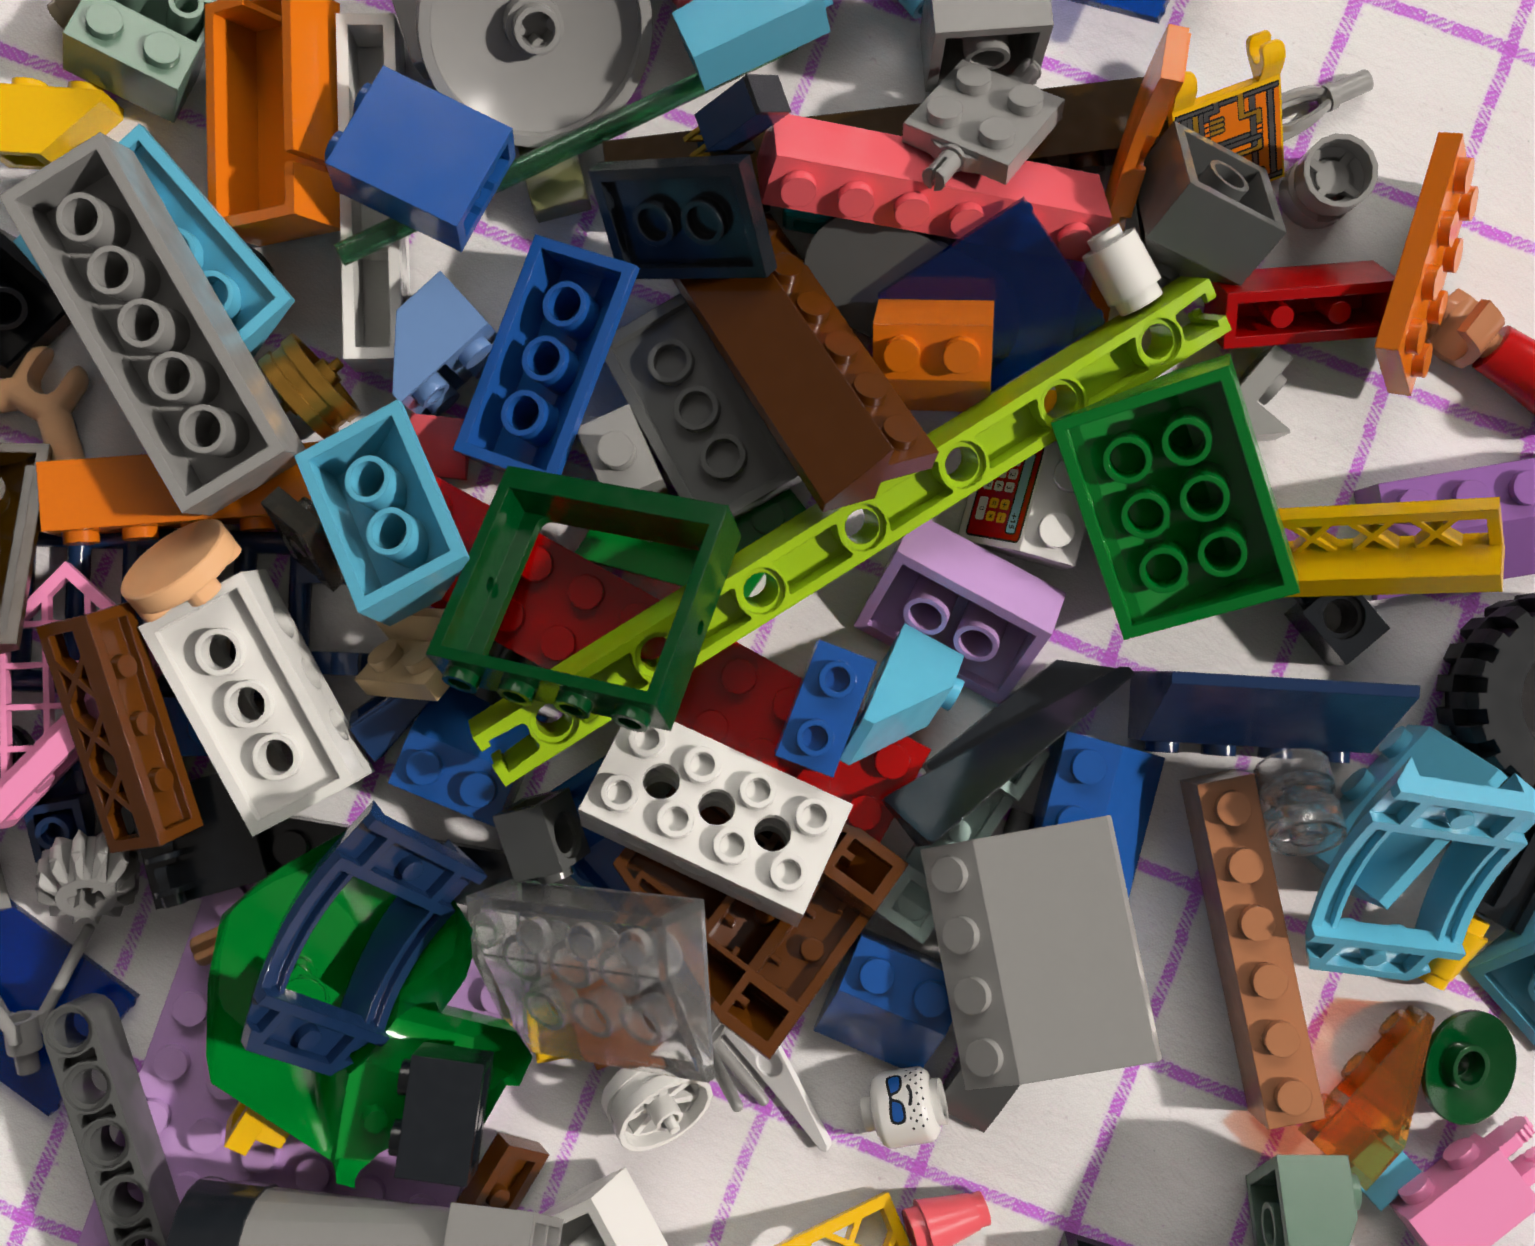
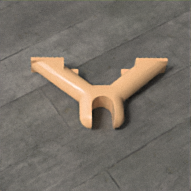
[0,346,89,461]

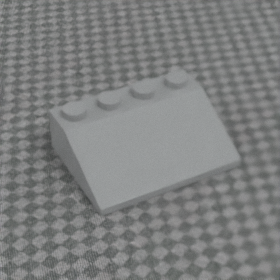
[920,815,1162,1090]

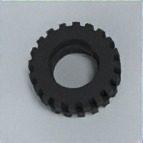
[1436,593,1535,789]

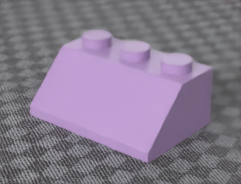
[853,520,1066,704]

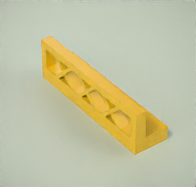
[1278,497,1505,597]

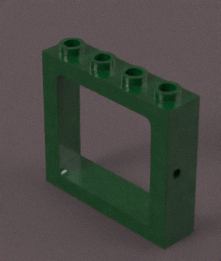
[426,465,741,732]

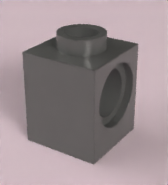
[492,787,591,885]

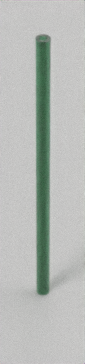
[333,48,798,266]

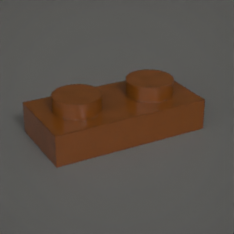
[455,1132,550,1210]

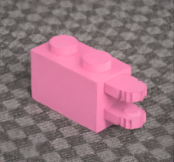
[1389,1116,1535,1246]

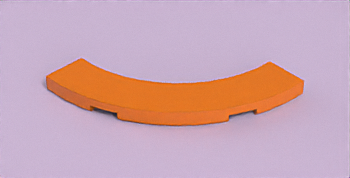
[1071,24,1191,344]

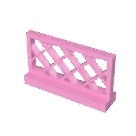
[0,561,163,829]

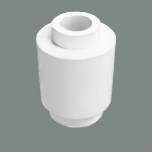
[1082,223,1163,316]

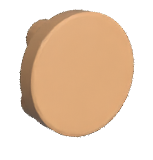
[120,519,242,622]

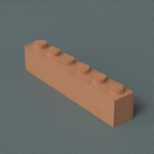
[1180,769,1326,1130]

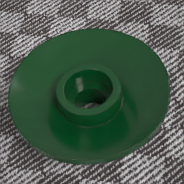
[1420,1009,1517,1125]

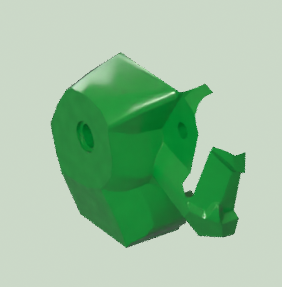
[206,831,533,1188]

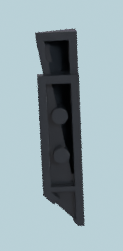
[881,660,1135,847]

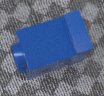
[774,639,877,777]

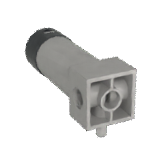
[167,1176,564,1246]

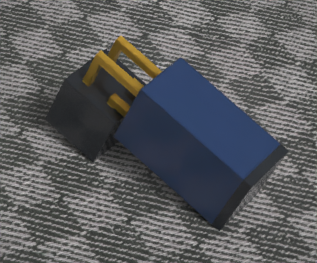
[683,74,791,157]

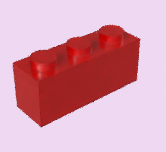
[1203,260,1395,349]

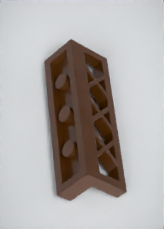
[36,602,203,853]

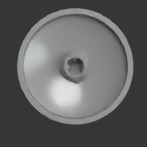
[415,0,653,147]

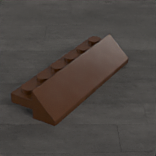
[672,213,939,512]

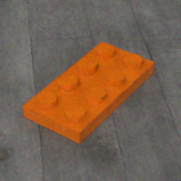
[1374,132,1479,396]

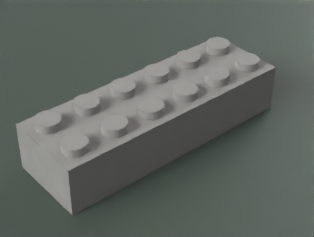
[0,132,306,516]

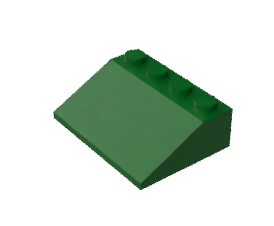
[1051,353,1300,640]

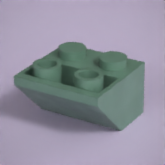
[62,0,217,123]

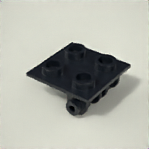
[130,773,268,910]

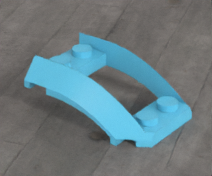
[1305,756,1535,981]

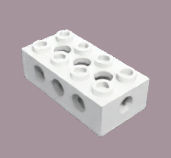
[138,569,375,837]
[578,722,853,927]

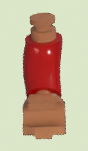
[1427,288,1535,416]

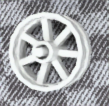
[600,1046,713,1151]

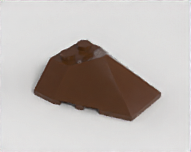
[613,787,909,1060]

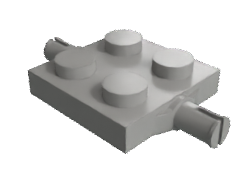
[902,58,1065,191]

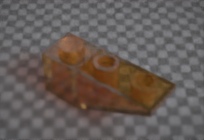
[1298,1005,1435,1191]

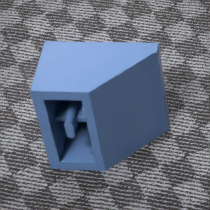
[392,271,497,416]

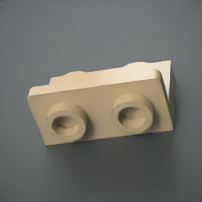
[354,608,450,701]

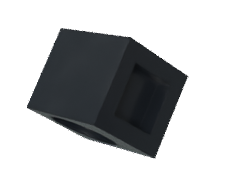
[1284,595,1390,665]

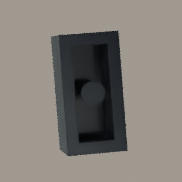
[388,1042,494,1188]

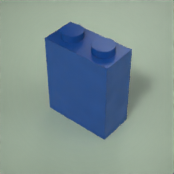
[324,65,516,252]

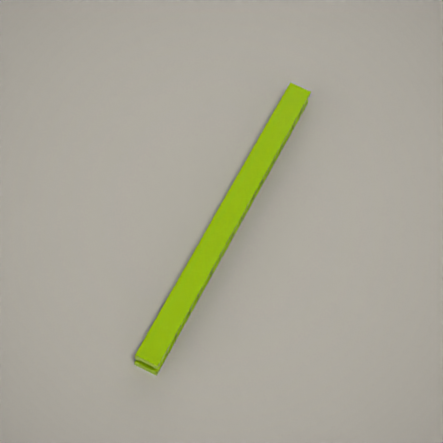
[468,276,1232,787]

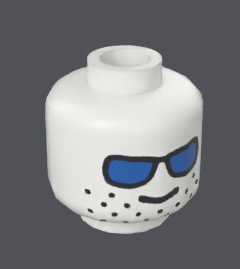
[860,1066,949,1149]

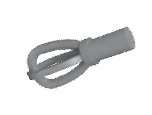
[1281,69,1374,142]

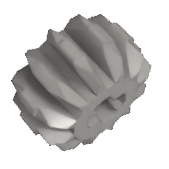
[35,830,140,924]

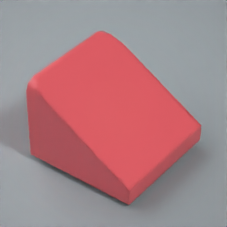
[410,413,469,480]

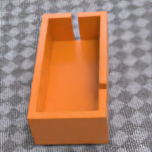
[205,0,340,247]

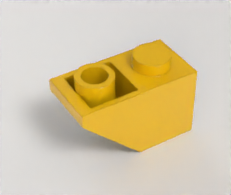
[0,77,124,169]

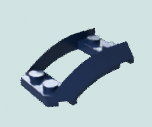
[241,800,487,1076]

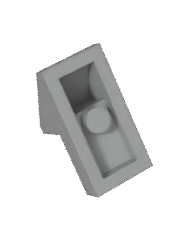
[1238,345,1294,442]

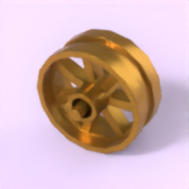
[258,333,361,439]

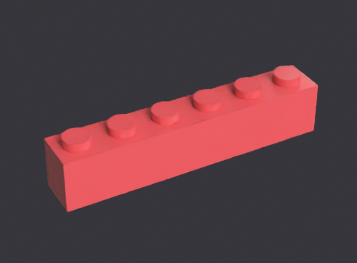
[757,114,1112,262]

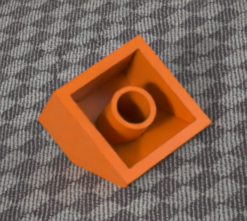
[873,299,995,412]

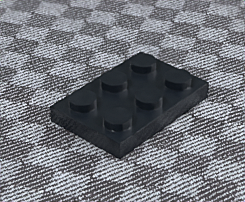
[588,154,777,279]

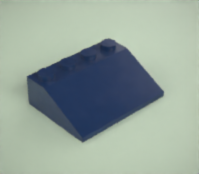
[1128,671,1420,763]

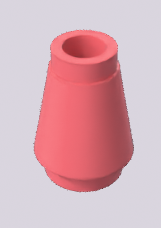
[902,1191,991,1246]

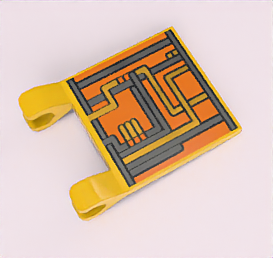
[1168,30,1286,182]

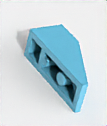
[840,623,965,765]

